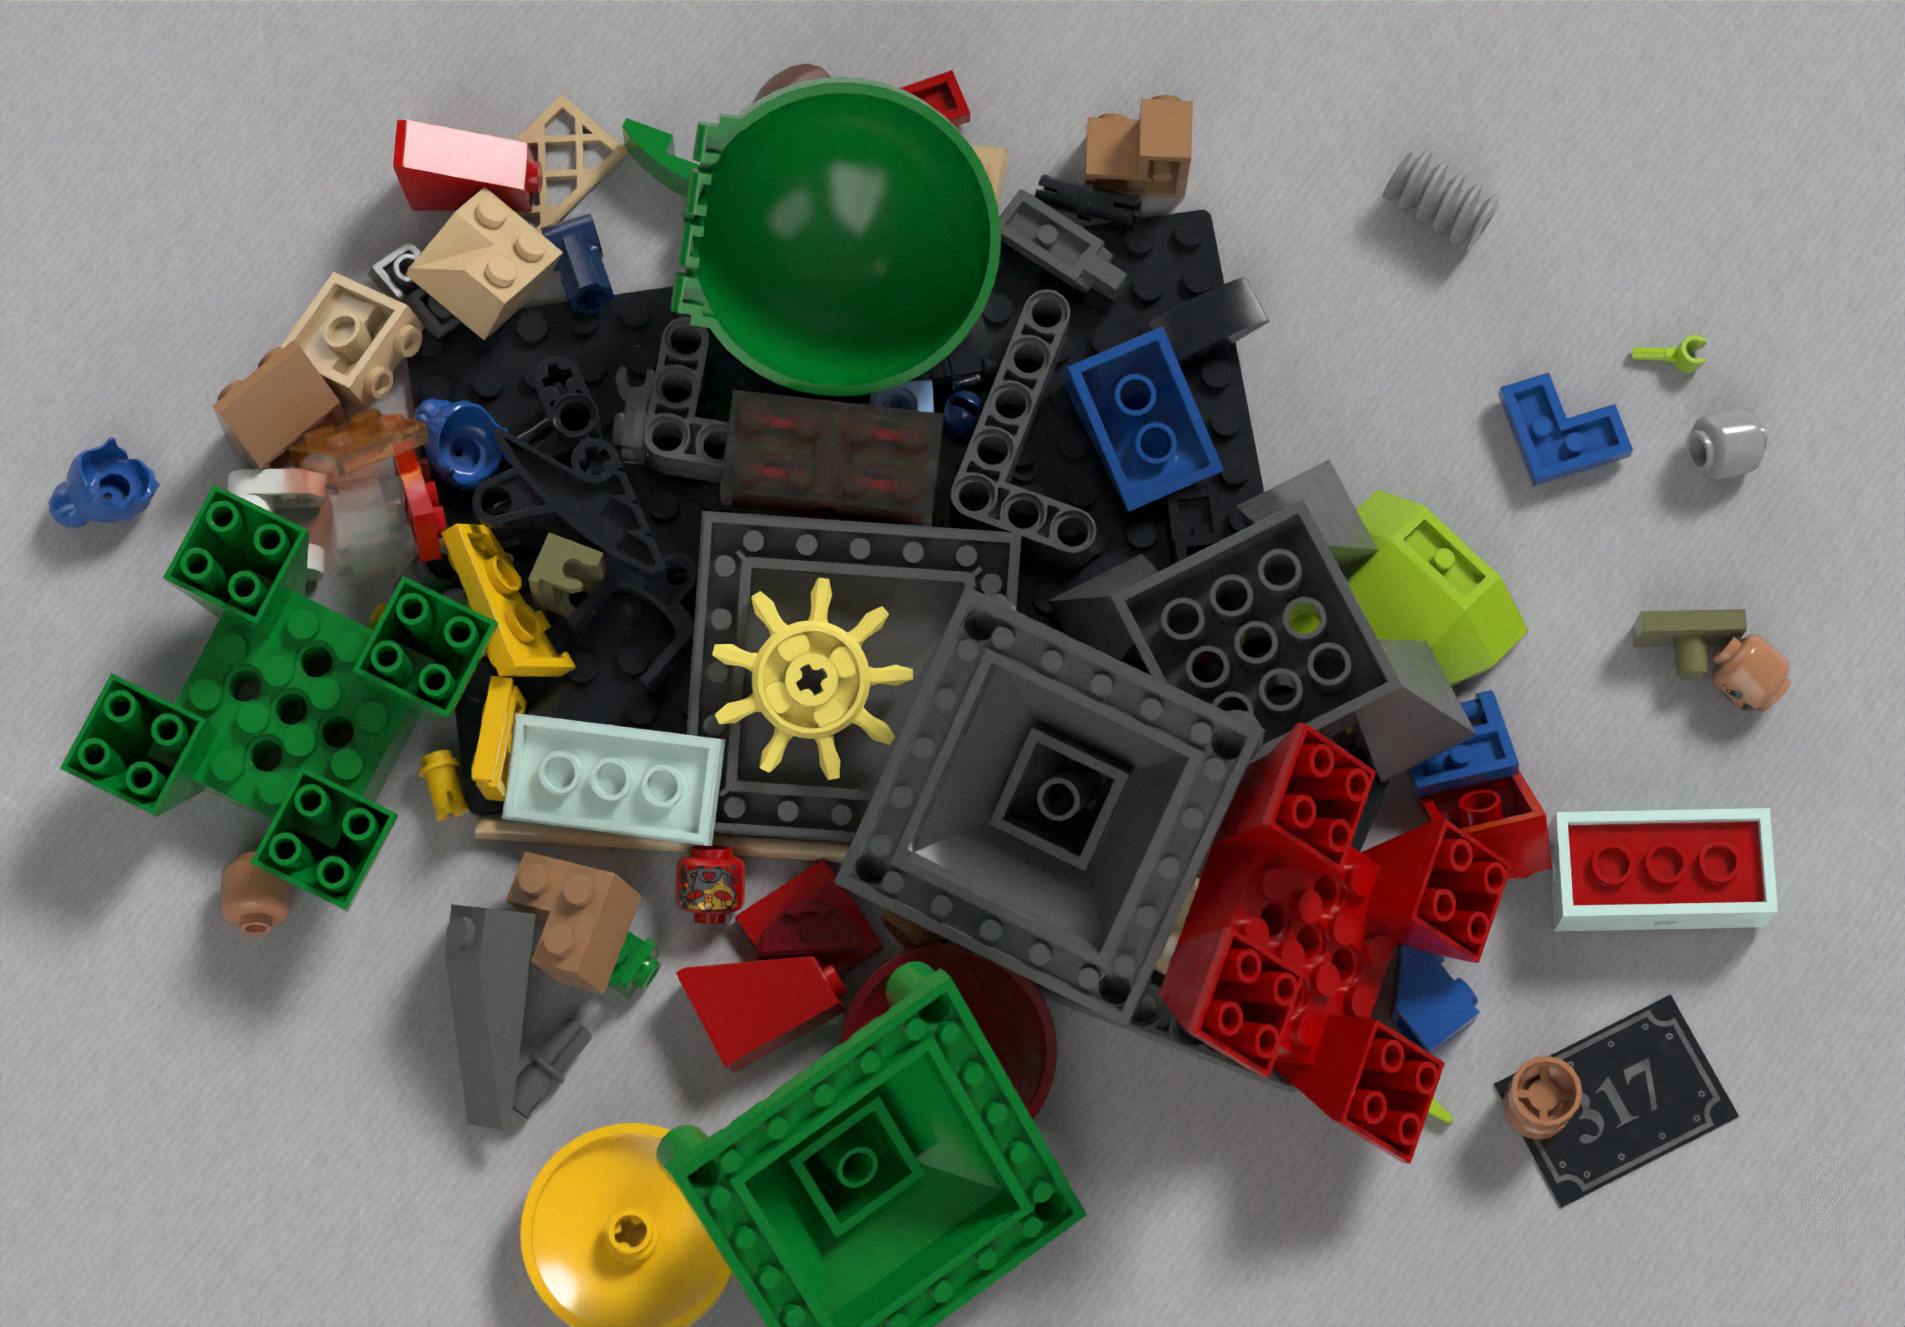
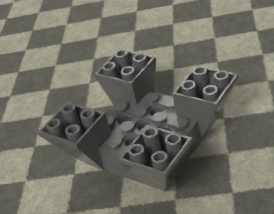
[1048,460,1476,876]

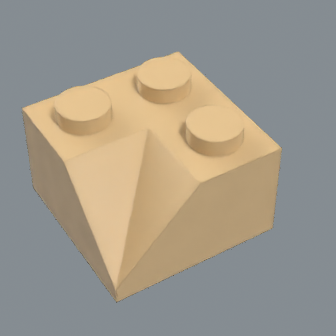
[406,187,563,340]

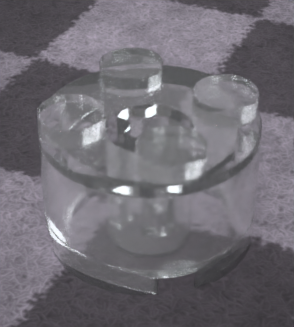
[324,473,416,588]

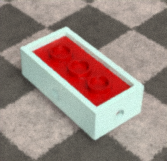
[1548,808,1778,932]

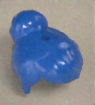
[414,398,508,492]
[48,437,160,528]

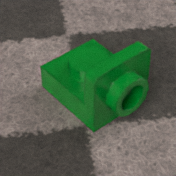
[608,931,661,999]

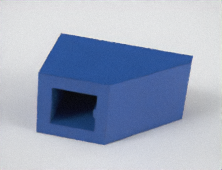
[1390,945,1480,1054]

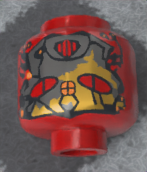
[675,845,746,924]

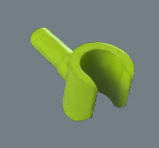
[1632,335,1707,373]

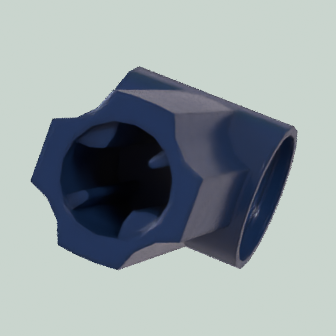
[541,213,614,315]

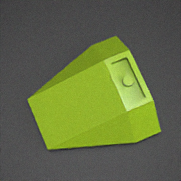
[1291,490,1529,735]

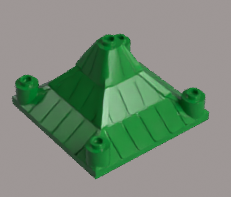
[656,962,1087,1327]

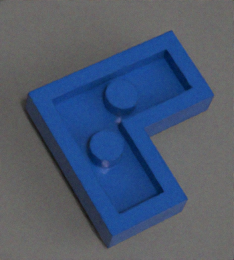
[1498,372,1633,487]

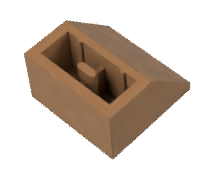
[213,340,346,471]

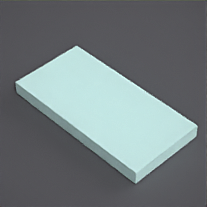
[502,713,725,846]

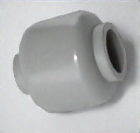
[1686,408,1767,481]

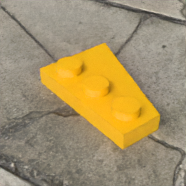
[441,523,576,677]

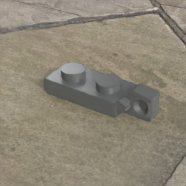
[999,189,1128,301]

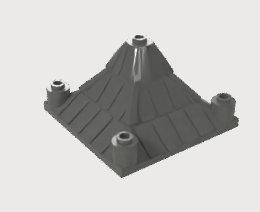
[834,587,1266,1027]

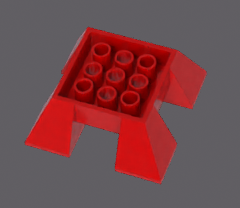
[1159,723,1512,1164]

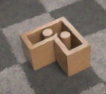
[1084,95,1193,198]
[506,851,642,995]

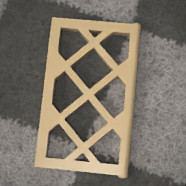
[514,94,629,234]

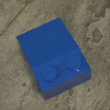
[1060,326,1224,512]

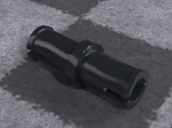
[1035,174,1142,228]

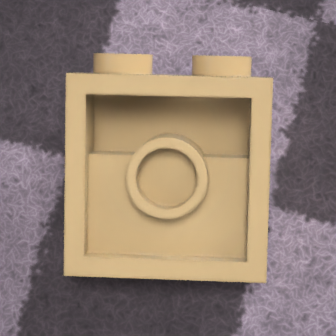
[280,272,425,409]

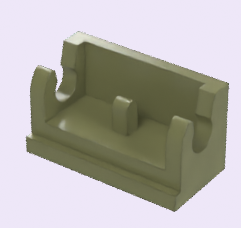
[528,532,607,618]

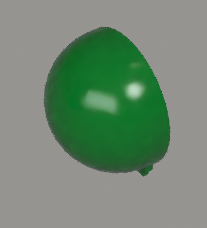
[670,77,1001,397]

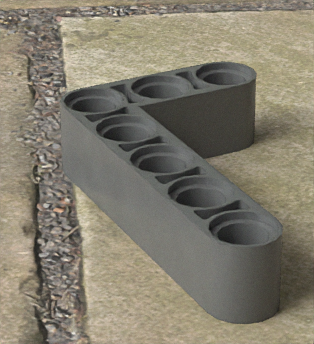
[950,290,1097,569]
[644,317,742,485]

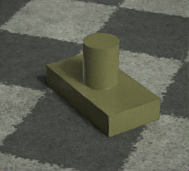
[1632,609,1747,680]

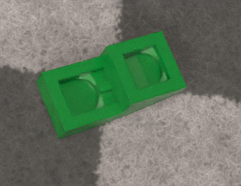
[622,118,699,198]

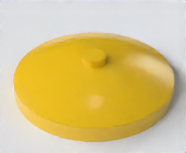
[520,1123,733,1327]

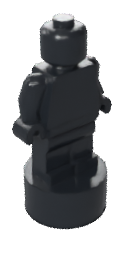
[910,350,1001,391]

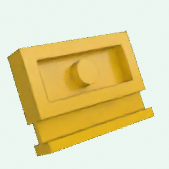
[471,676,527,802]

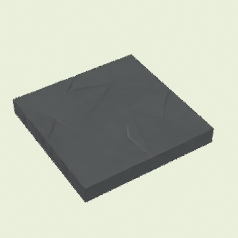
[687,511,1021,842]

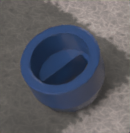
[944,390,984,436]

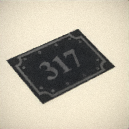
[1494,994,1739,1207]

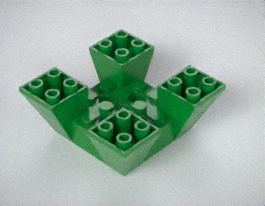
[60,484,499,912]

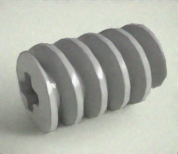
[1382,150,1499,252]

